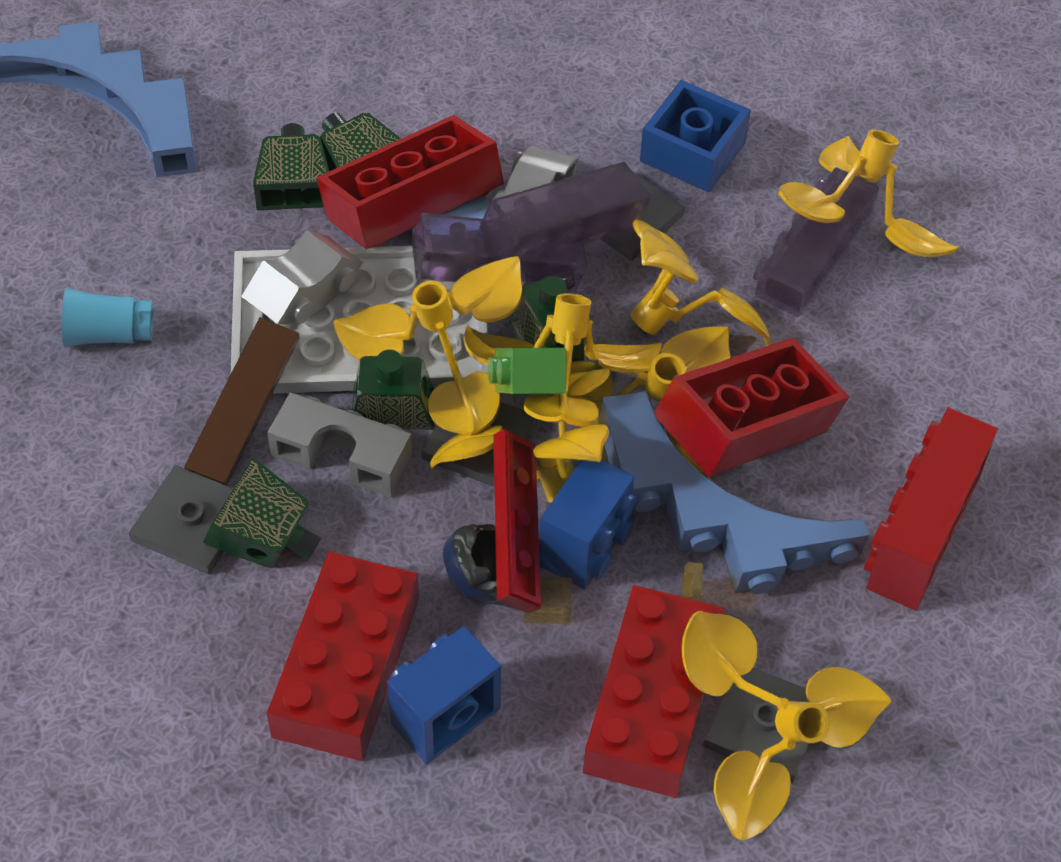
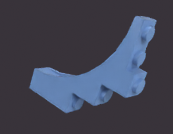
[0,21,197,177]
[598,391,869,594]

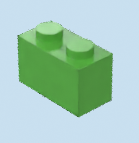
[488,348,566,394]

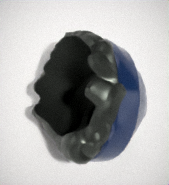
[443,524,499,604]

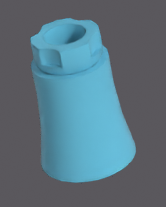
[62,288,154,347]

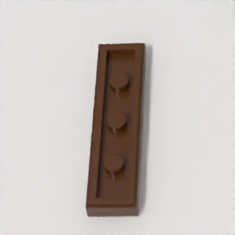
[184,317,300,486]

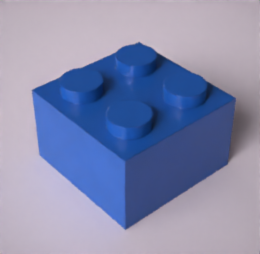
[640,80,751,192]
[539,460,637,590]
[387,626,501,765]

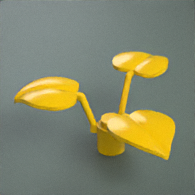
[778,129,959,257]
[630,218,772,346]
[333,256,522,435]
[464,293,662,427]
[570,326,730,480]
[430,368,610,503]
[682,611,891,841]

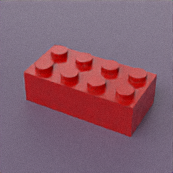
[316,115,504,250]
[654,337,849,477]
[864,407,999,611]
[267,551,419,762]
[583,585,724,798]

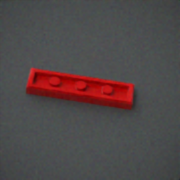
[493,429,541,613]

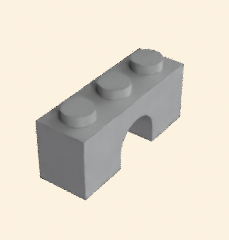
[267,392,412,497]

